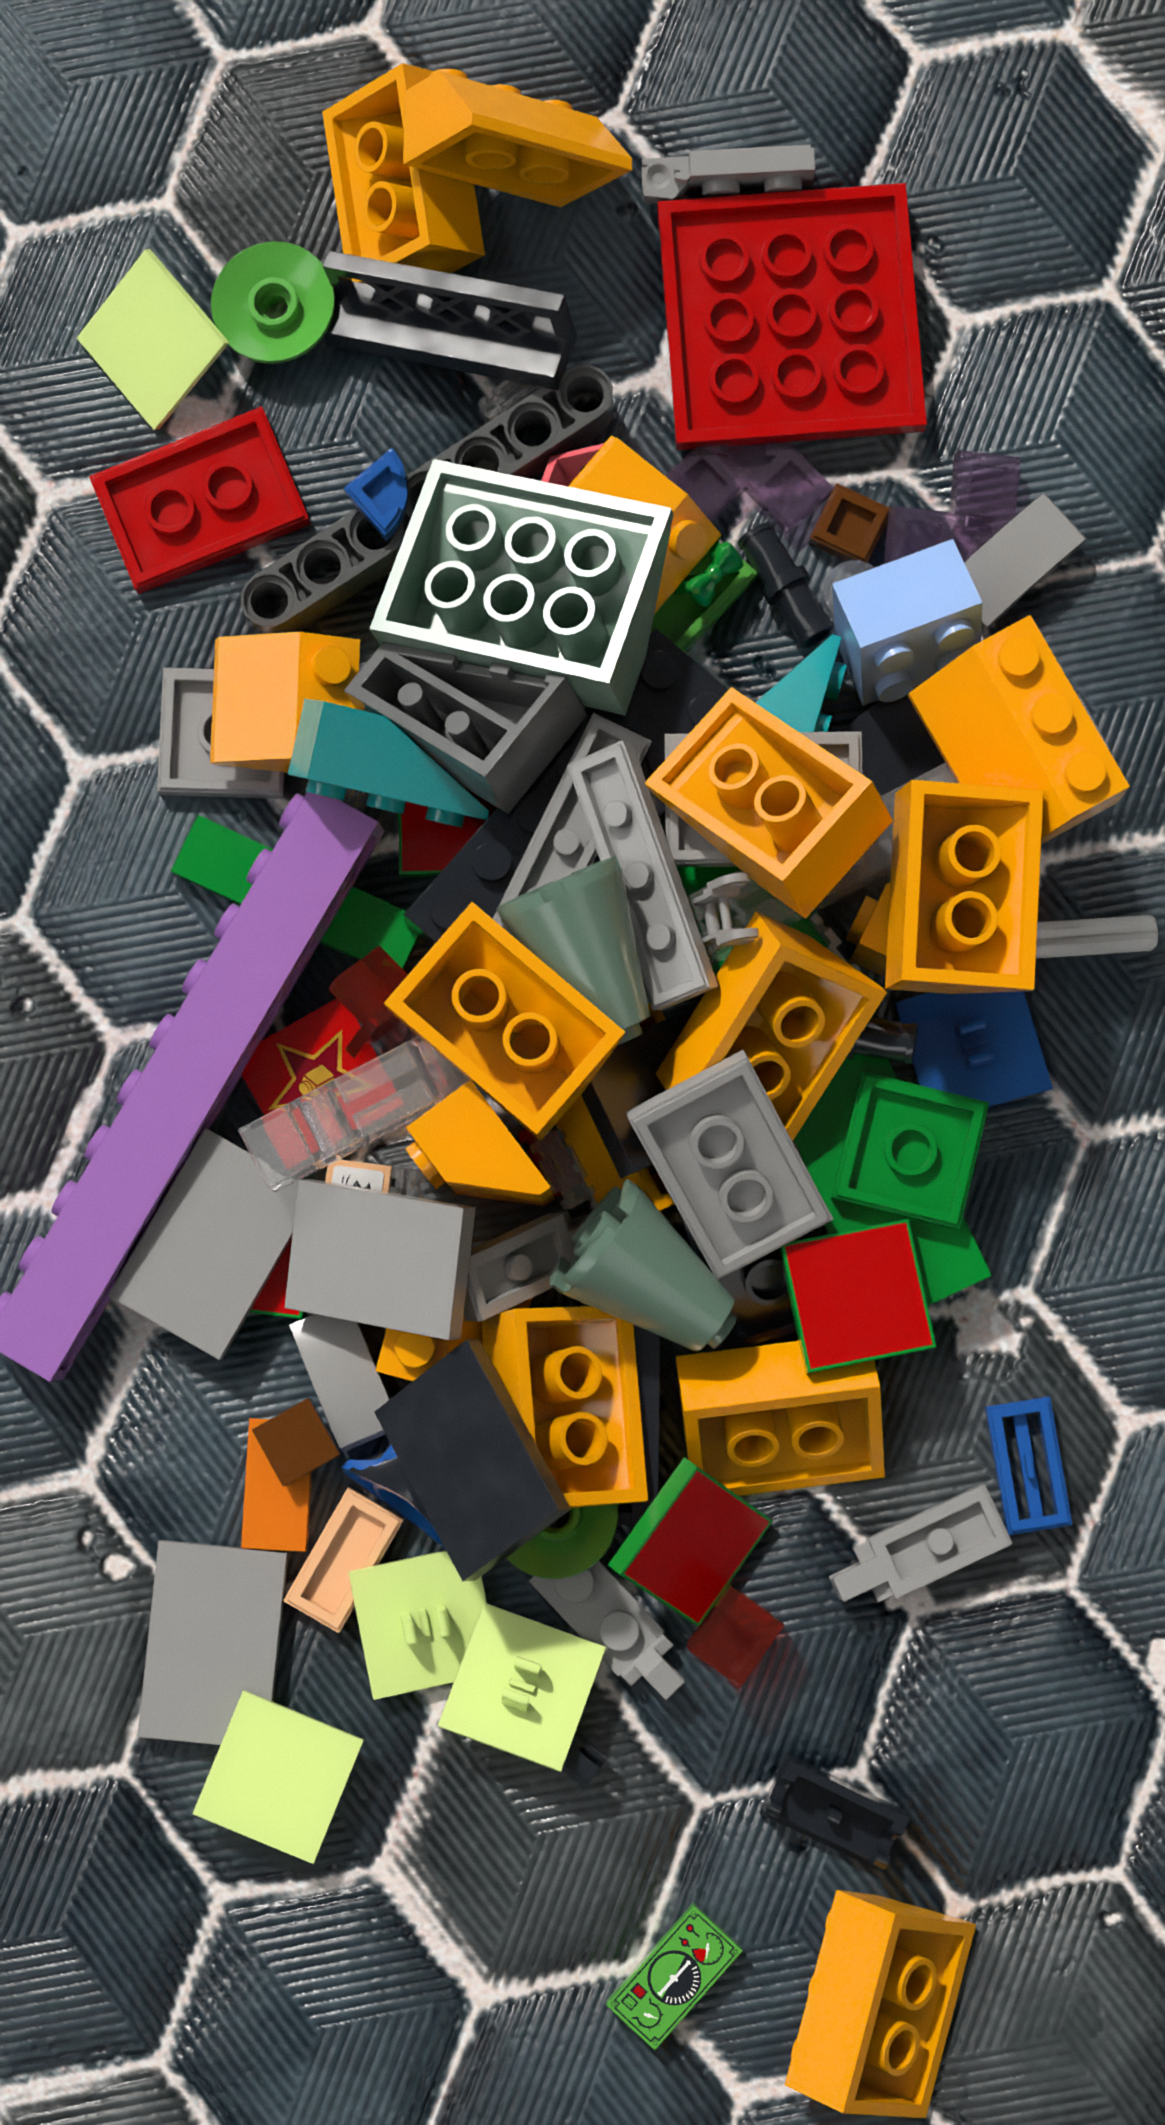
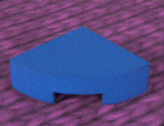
[344,448,408,541]

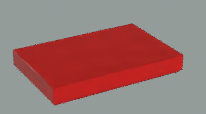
[89,406,311,594]

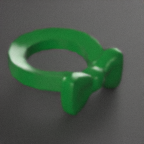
[673,537,744,607]

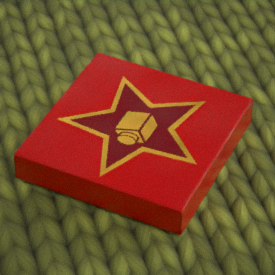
[241,995,406,1169]

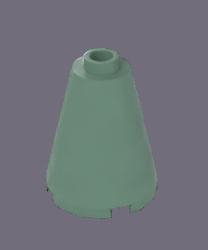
[496,856,650,1045]
[549,1179,737,1351]

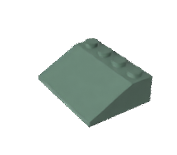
[369,459,674,716]

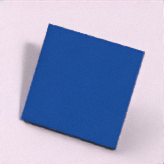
[894,991,1053,1108]

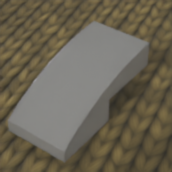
[964,493,1087,627]
[289,1314,391,1453]

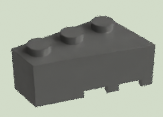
[344,642,587,814]

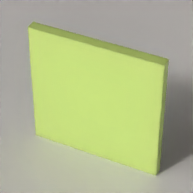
[77,249,229,430]
[348,1550,487,1700]
[438,1603,606,1772]
[193,1690,364,1864]

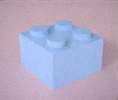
[832,539,983,706]

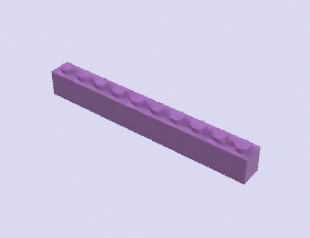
[0,792,385,1382]

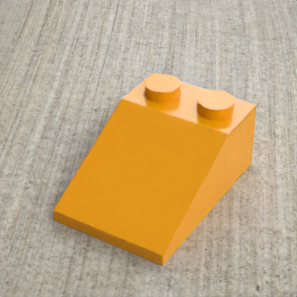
[644,687,893,919]

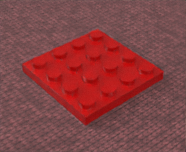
[657,183,927,450]

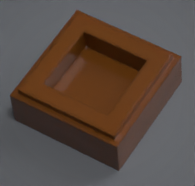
[808,483,893,570]
[252,1398,341,1487]

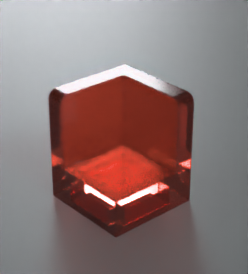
[329,945,408,1058]
[687,1583,784,1689]

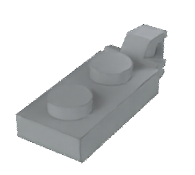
[641,145,815,204]
[464,1211,588,1322]
[829,1484,1013,1602]
[529,1560,685,1700]

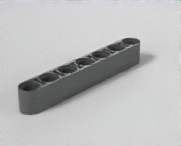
[241,365,613,634]

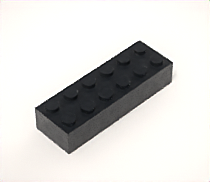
[404,628,728,948]

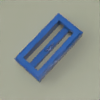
[984,1397,1072,1535]

